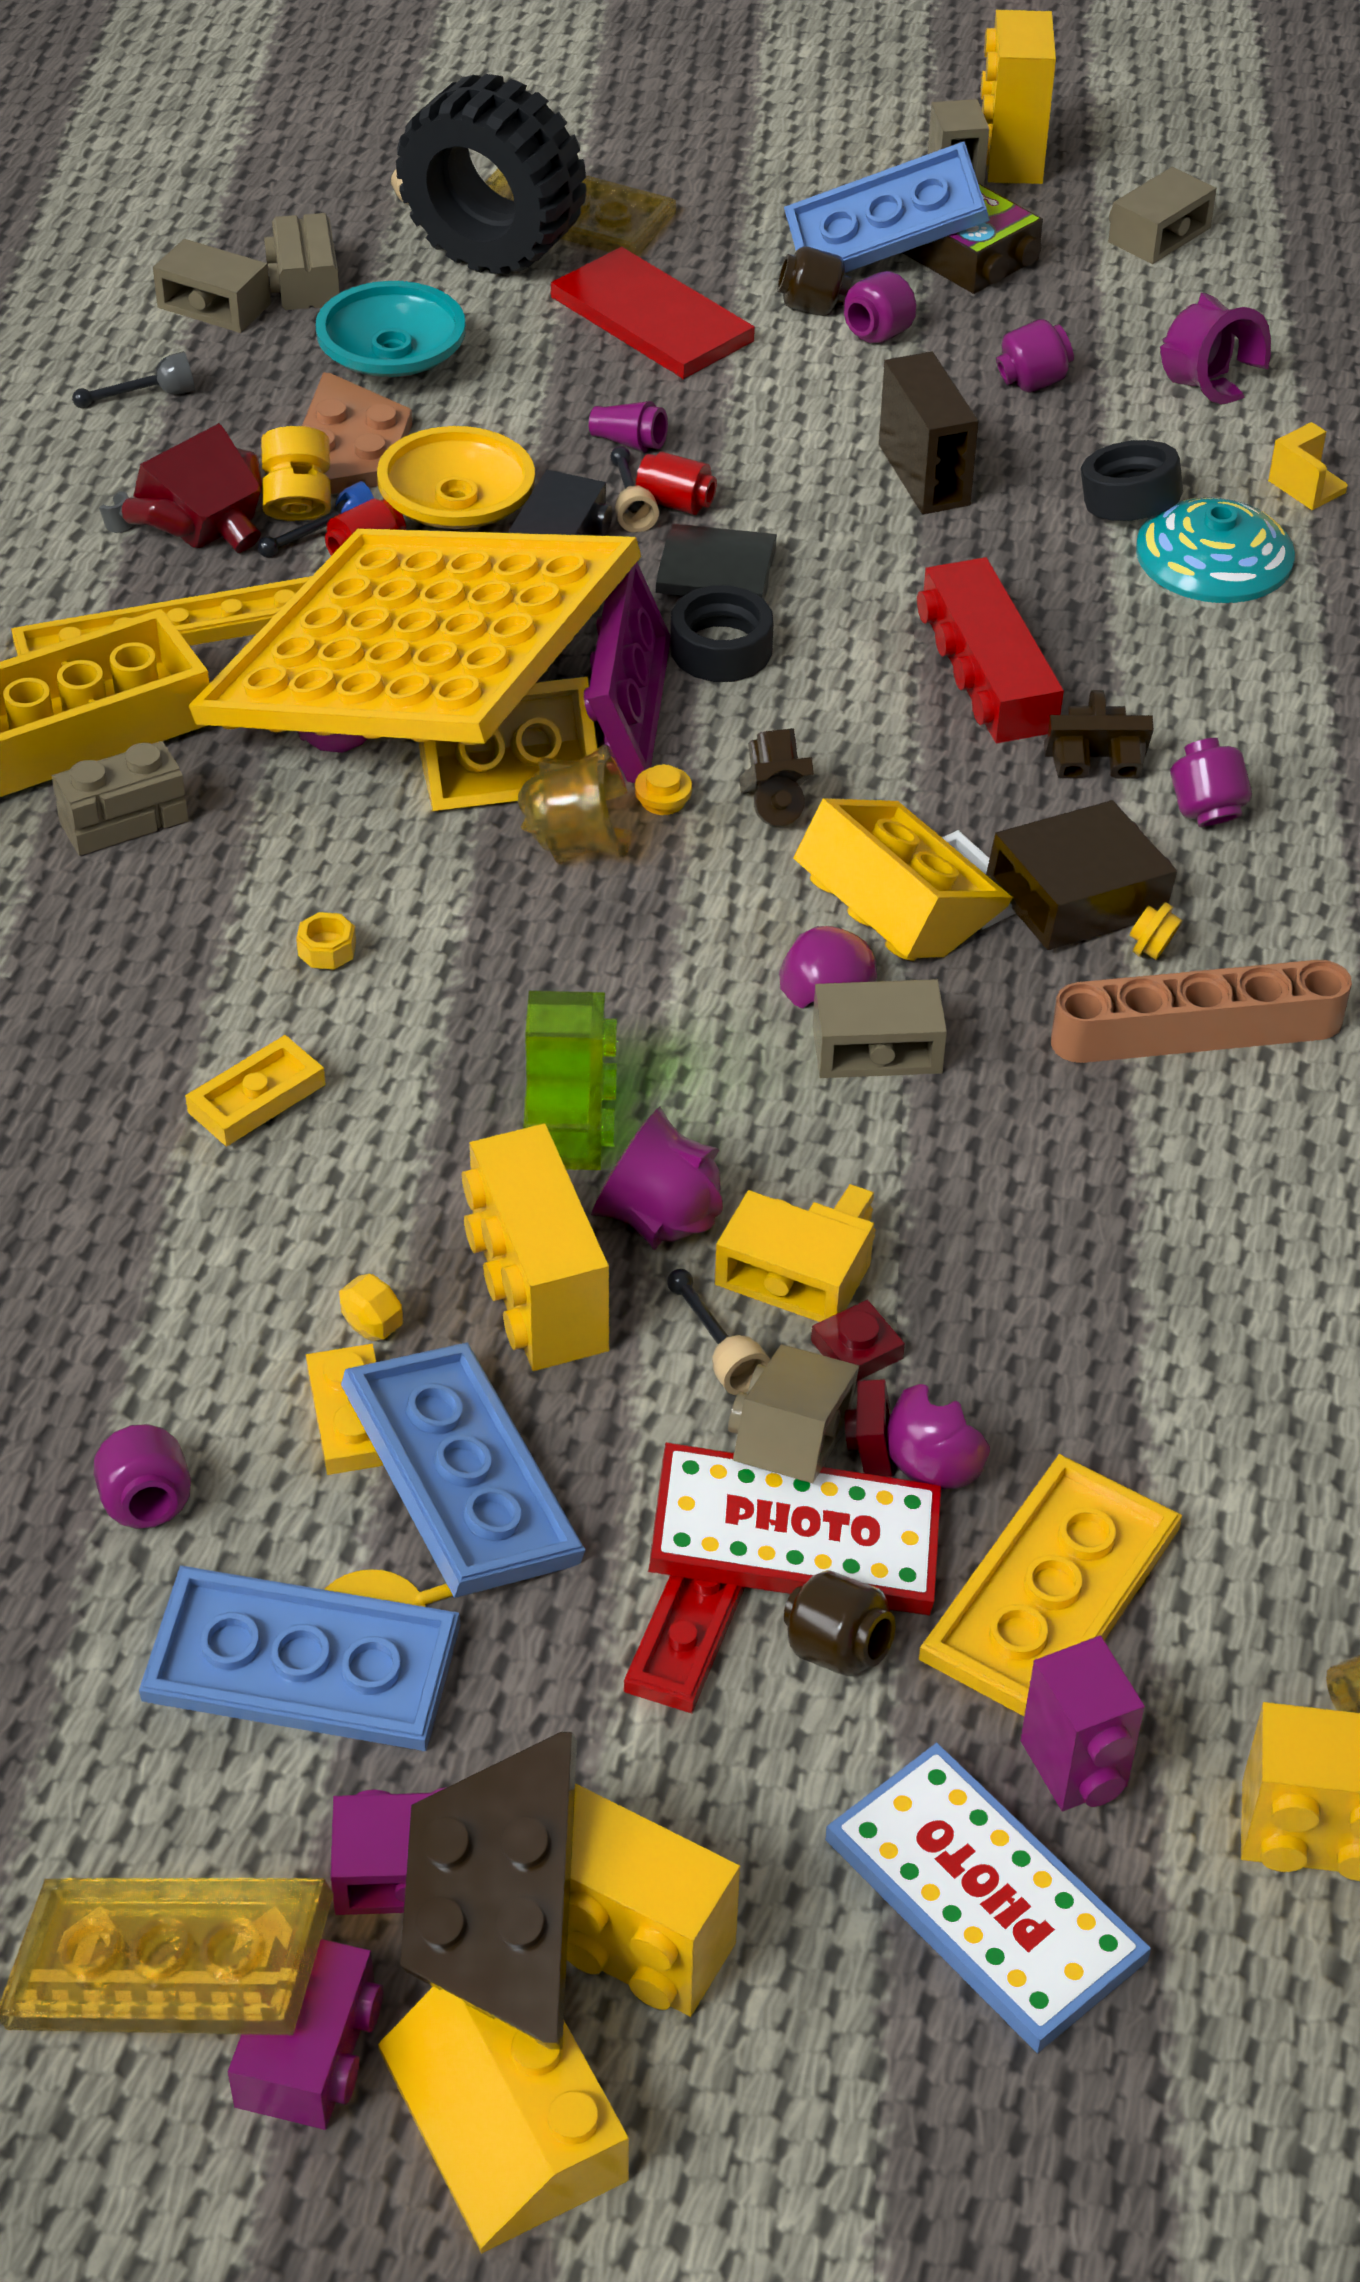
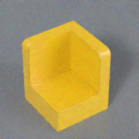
[1268,422,1348,510]

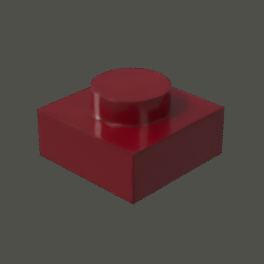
[811,1299,905,1381]
[845,1379,892,1477]

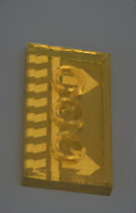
[0,1878,334,2035]

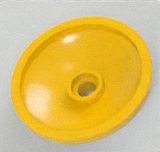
[377,426,535,529]

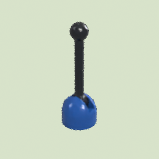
[257,481,375,558]

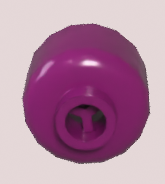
[844,271,917,344]
[996,319,1074,393]
[1170,738,1252,827]
[94,1424,191,1529]

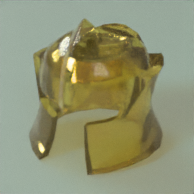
[518,745,632,864]

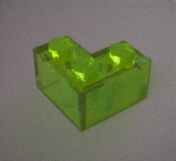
[523,991,617,1170]

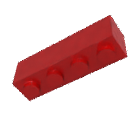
[917,557,1064,744]

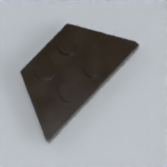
[400,1732,577,2050]

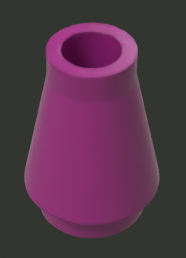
[589,401,668,453]

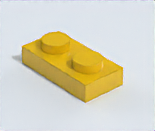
[185,1035,326,1147]
[306,1343,384,1475]

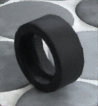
[1081,440,1183,521]
[670,585,774,682]

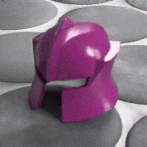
[1160,293,1271,404]
[591,1106,723,1250]

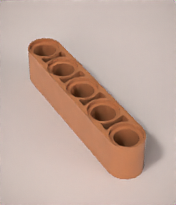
[1051,960,1352,1063]

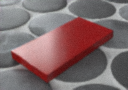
[551,246,755,379]

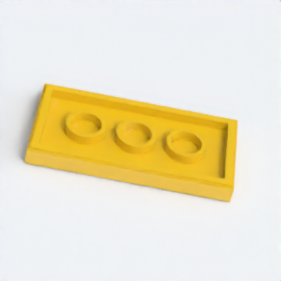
[919,1454,1182,1716]

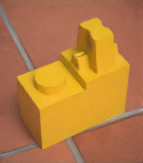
[715,1184,876,1322]

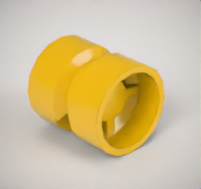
[261,426,331,521]

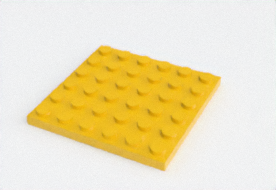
[189,529,641,745]

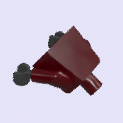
[99,423,262,553]

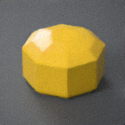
[296,912,356,970]
[339,1274,403,1341]

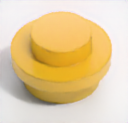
[635,764,692,815]
[1129,902,1183,960]

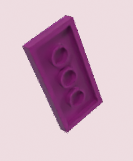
[584,562,670,783]

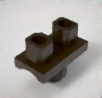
[1044,690,1154,779]
[739,728,814,827]

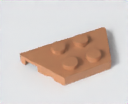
[302,372,412,494]

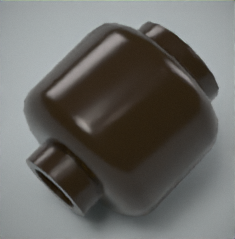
[777,246,852,316]
[784,1570,896,1677]

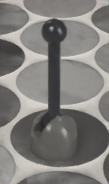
[72,351,195,409]

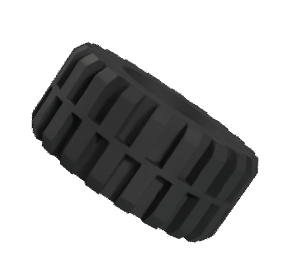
[396,74,587,274]

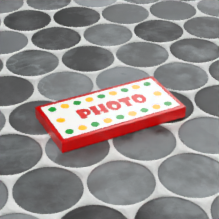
[648,1442,941,1616]

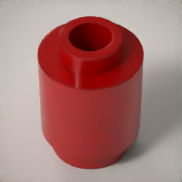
[636,452,717,515]
[325,499,406,556]

